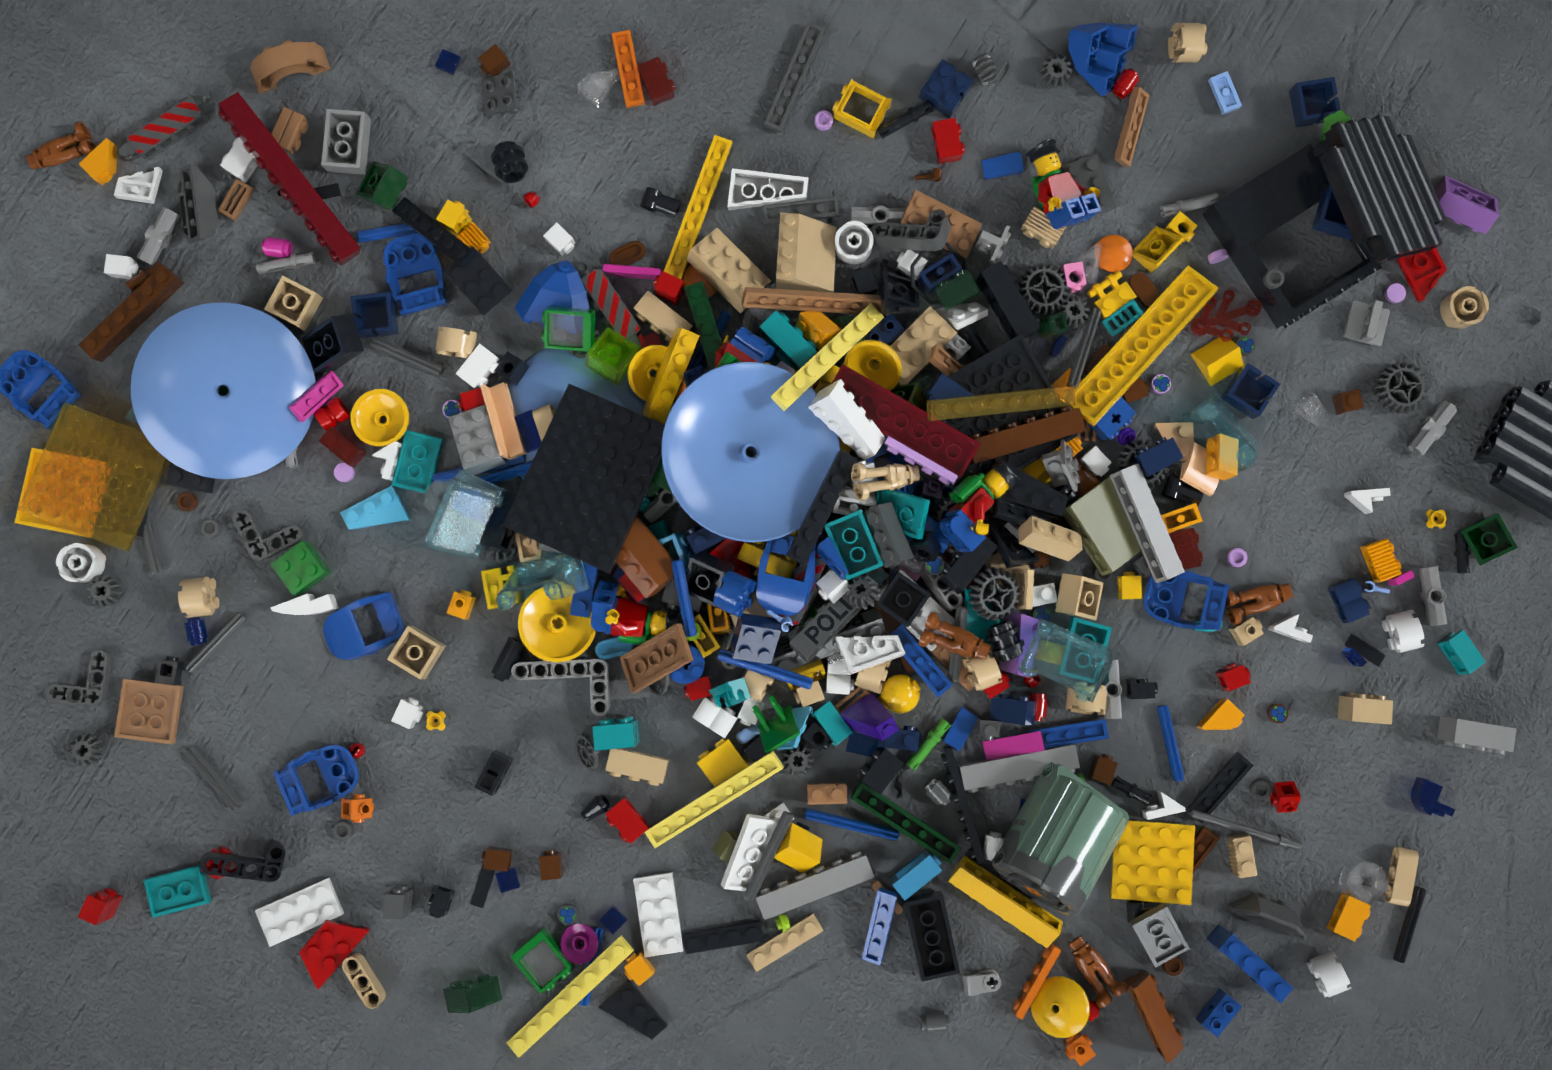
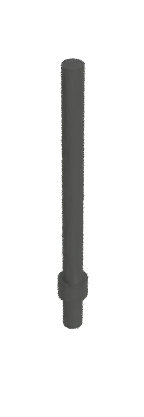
[1190,809,1302,850]

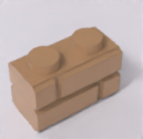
[271,107,309,155]
[807,782,847,805]

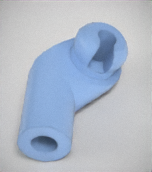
[736,724,760,744]

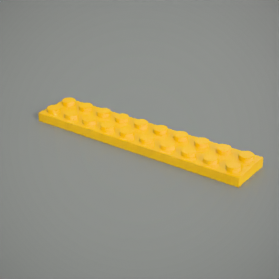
[1064,265,1219,426]

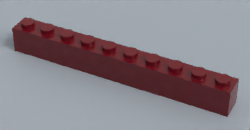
[218,92,361,266]

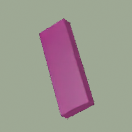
[603,264,662,280]
[288,370,344,422]
[983,731,1045,761]

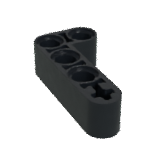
[200,841,286,882]

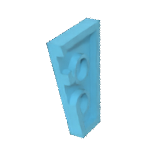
[340,486,410,530]

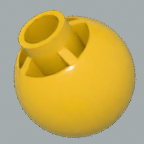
[878,674,921,713]

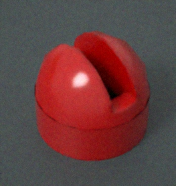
[523,191,540,209]
[1024,671,1041,688]
[348,743,365,759]

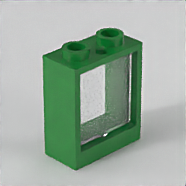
[541,306,595,352]
[511,928,573,994]

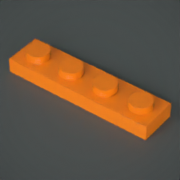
[611,30,645,108]
[1012,943,1061,1020]

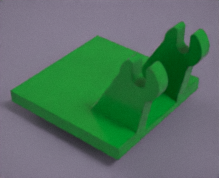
[752,695,800,754]

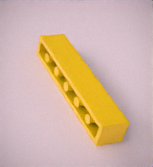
[641,327,700,424]
[948,855,1063,948]

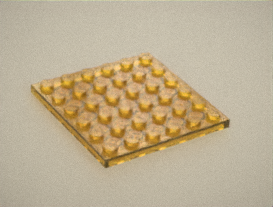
[18,402,168,552]

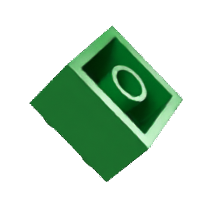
[271,541,331,596]

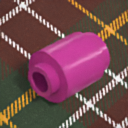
[261,237,293,258]

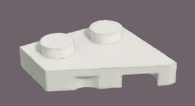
[114,167,163,204]
[934,302,988,330]

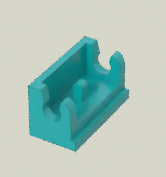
[1437,629,1486,675]
[709,678,751,708]
[811,701,853,746]

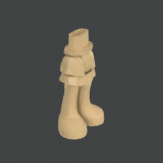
[851,463,920,501]

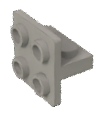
[975,225,1011,268]
[1343,300,1390,347]
[1042,439,1080,492]

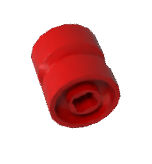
[314,396,351,432]

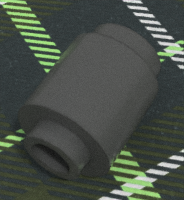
[923,777,952,806]
[920,1011,949,1033]

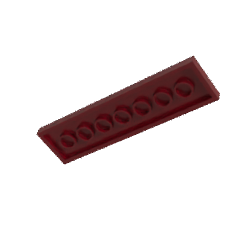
[832,364,981,479]

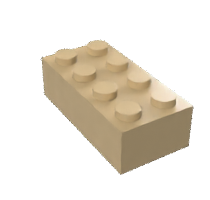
[687,228,771,313]
[875,306,957,386]

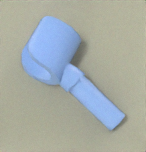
[1363,581,1390,594]
[766,610,793,632]

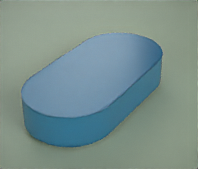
[595,636,633,660]

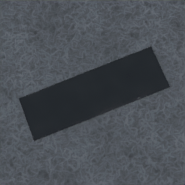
[314,183,341,199]
[1345,634,1386,667]
[470,865,495,908]

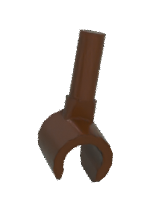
[915,168,942,182]

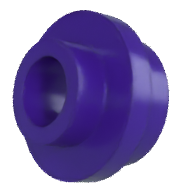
[1117,427,1136,446]

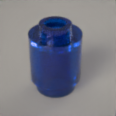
[184,617,208,646]

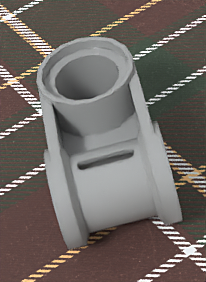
[962,969,1001,996]

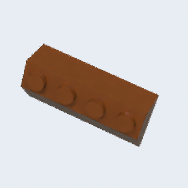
[616,515,674,598]
[1124,970,1184,1064]

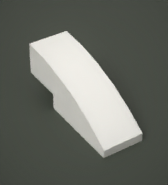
[271,594,339,615]

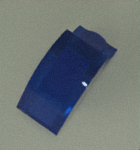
[1411,777,1455,817]

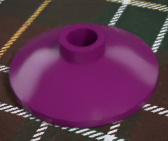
[561,923,598,964]

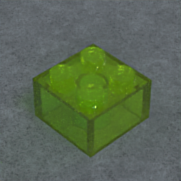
[585,327,640,386]

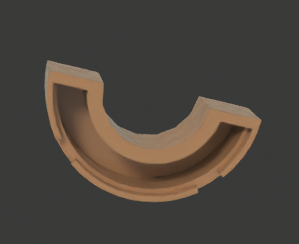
[250,41,331,94]

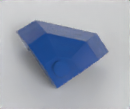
[1068,23,1138,96]
[514,260,589,335]

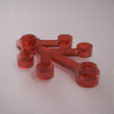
[1190,290,1262,342]

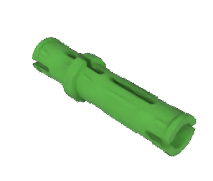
[905,718,952,771]

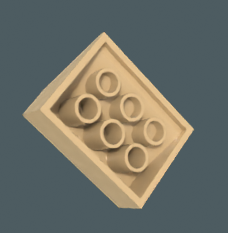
[776,213,837,292]

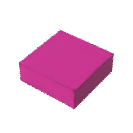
[1387,570,1414,586]

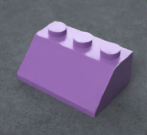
[1436,175,1500,234]

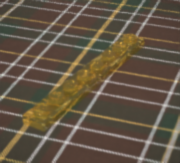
[927,386,1075,421]

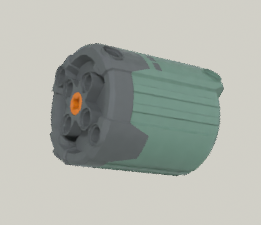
[992,762,1129,917]

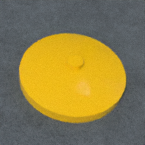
[518,584,596,663]

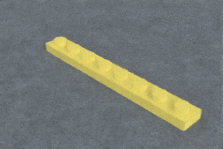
[771,303,884,411]
[645,751,784,848]
[506,935,634,1058]

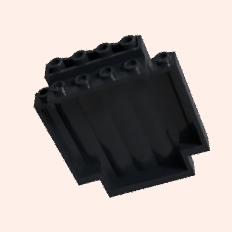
[1313,114,1446,263]
[1474,380,1552,520]

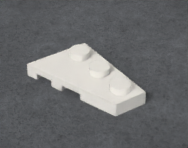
[835,635,905,675]

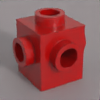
[1270,781,1301,813]

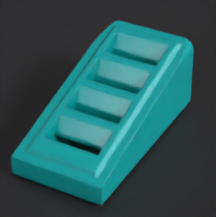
[1102,299,1144,337]

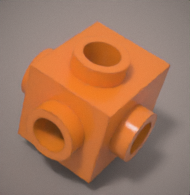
[341,794,374,823]
[1063,1032,1096,1067]

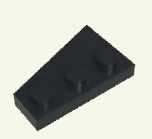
[599,980,668,1039]

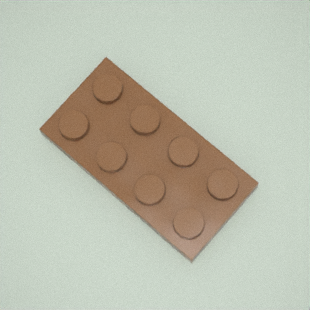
[900,190,982,259]
[620,624,694,693]

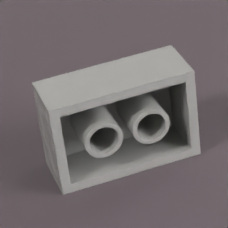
[321,109,371,175]
[448,405,506,476]
[1437,717,1516,755]

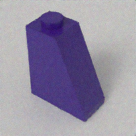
[839,693,899,741]

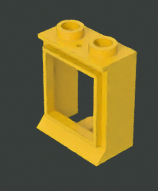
[832,79,892,139]

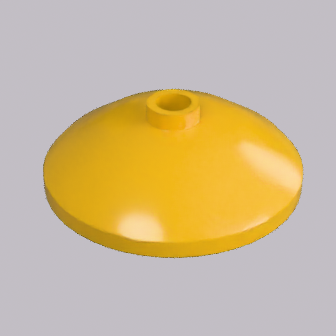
[844,340,902,391]
[627,345,668,401]
[351,389,409,447]
[1031,976,1090,1038]

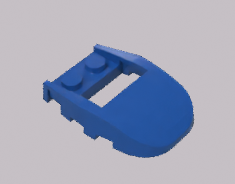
[383,233,447,317]
[0,350,82,429]
[756,535,818,616]
[1144,571,1229,630]
[323,592,406,660]
[273,745,359,816]

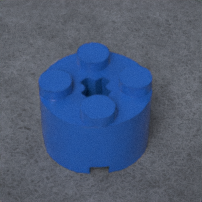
[713,571,757,618]
[669,643,705,684]

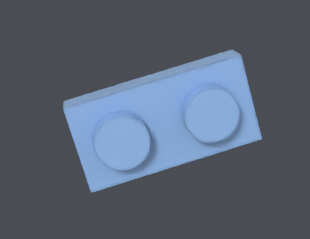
[1208,71,1242,115]

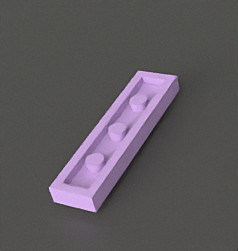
[885,436,958,485]

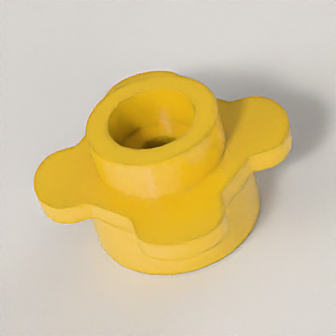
[1426,509,1446,528]
[426,711,446,731]

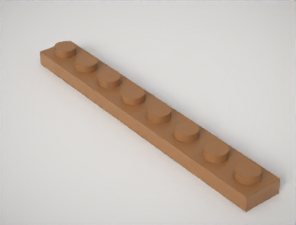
[741,287,889,316]

